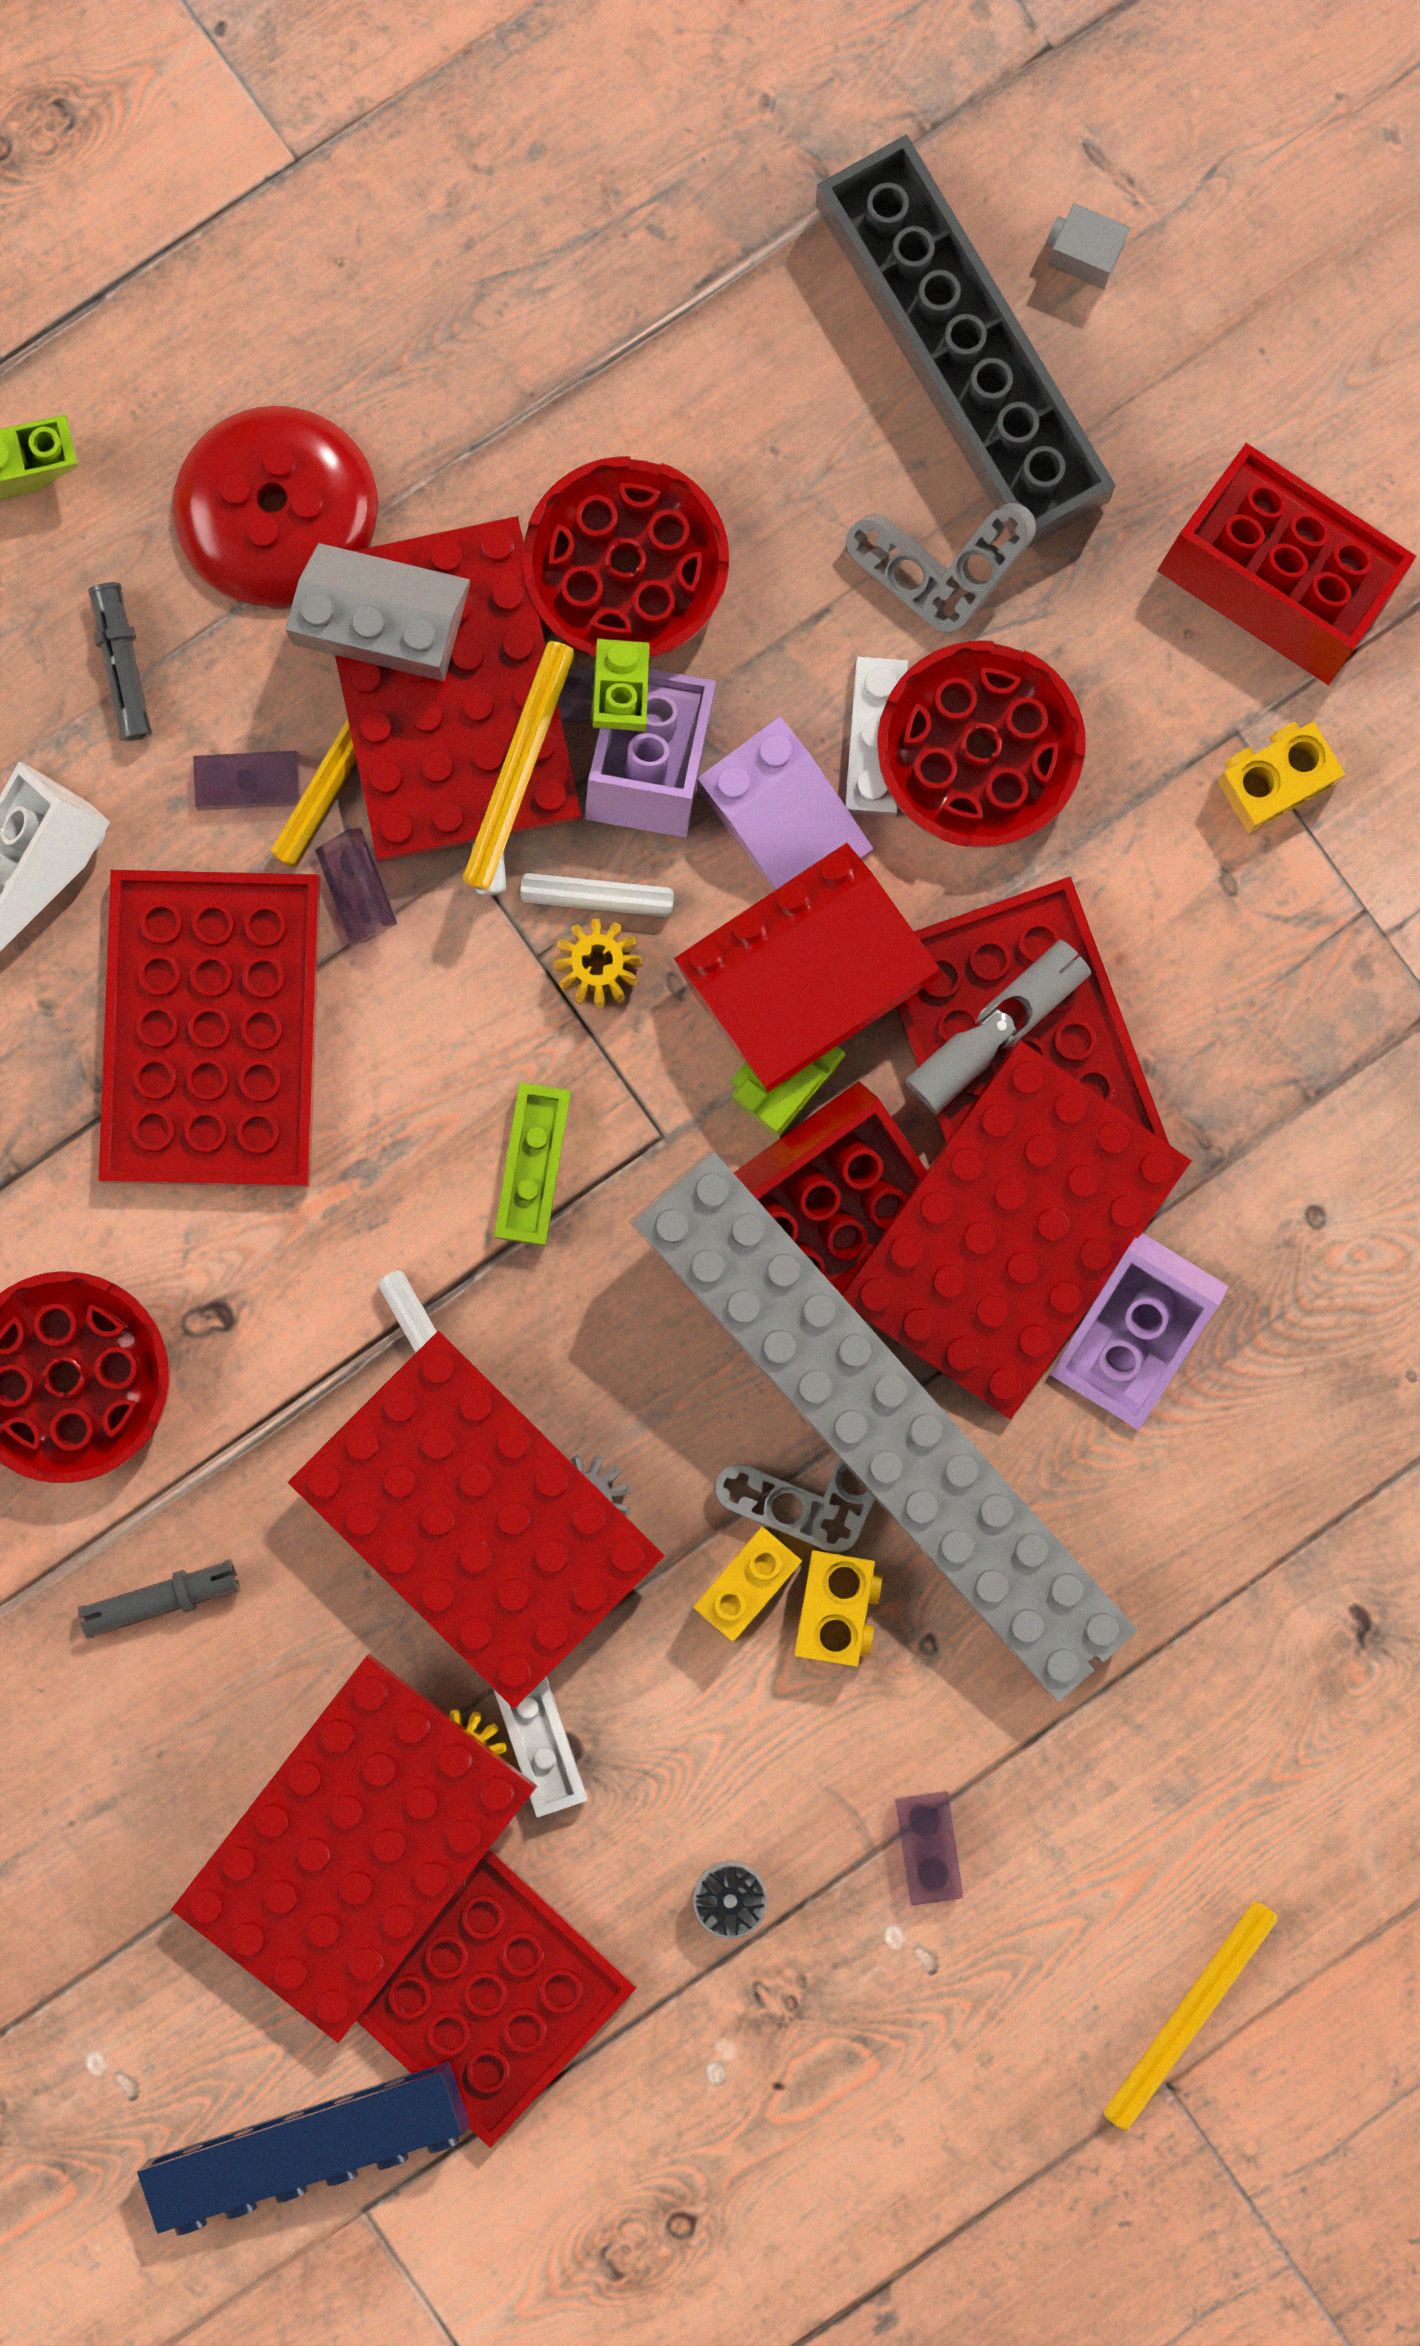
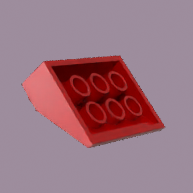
[1157,443,1417,686]
[674,842,943,1092]
[734,1081,927,1294]

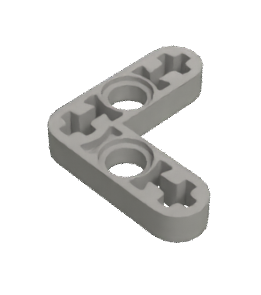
[846,503,1036,632]
[715,1459,874,1553]

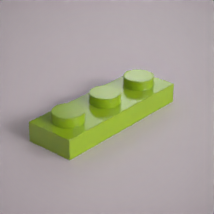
[494,1082,572,1246]

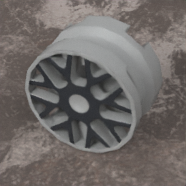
[693,1860,768,1939]

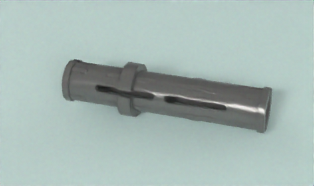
[88,582,153,741]
[78,1559,240,1639]

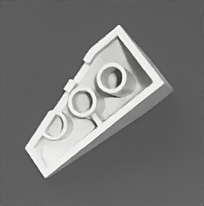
[0,762,110,951]

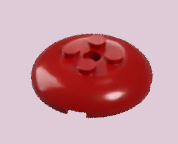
[173,406,379,609]
[522,456,729,659]
[877,640,1086,848]
[0,1271,170,1483]

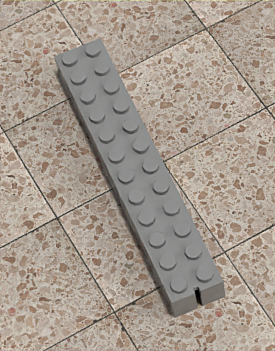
[628,1151,1138,1702]

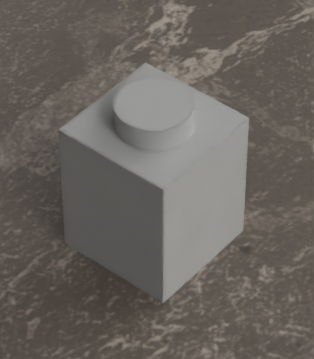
[1045,203,1130,290]

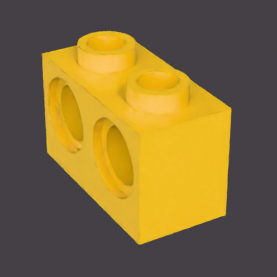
[1217,721,1345,834]
[693,1526,802,1642]
[793,1550,883,1667]

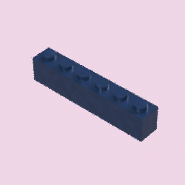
[137,2061,470,2236]

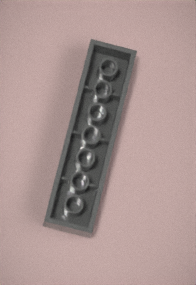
[816,134,1116,549]

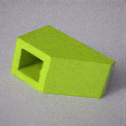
[0,414,78,500]
[591,639,649,731]

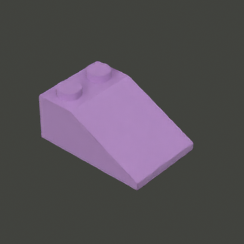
[584,669,716,838]
[697,716,874,891]
[1049,1233,1229,1430]

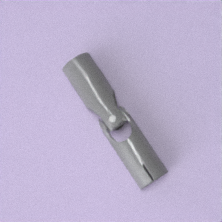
[905,939,1092,1115]

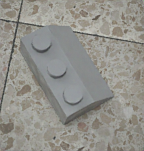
[286,543,471,682]

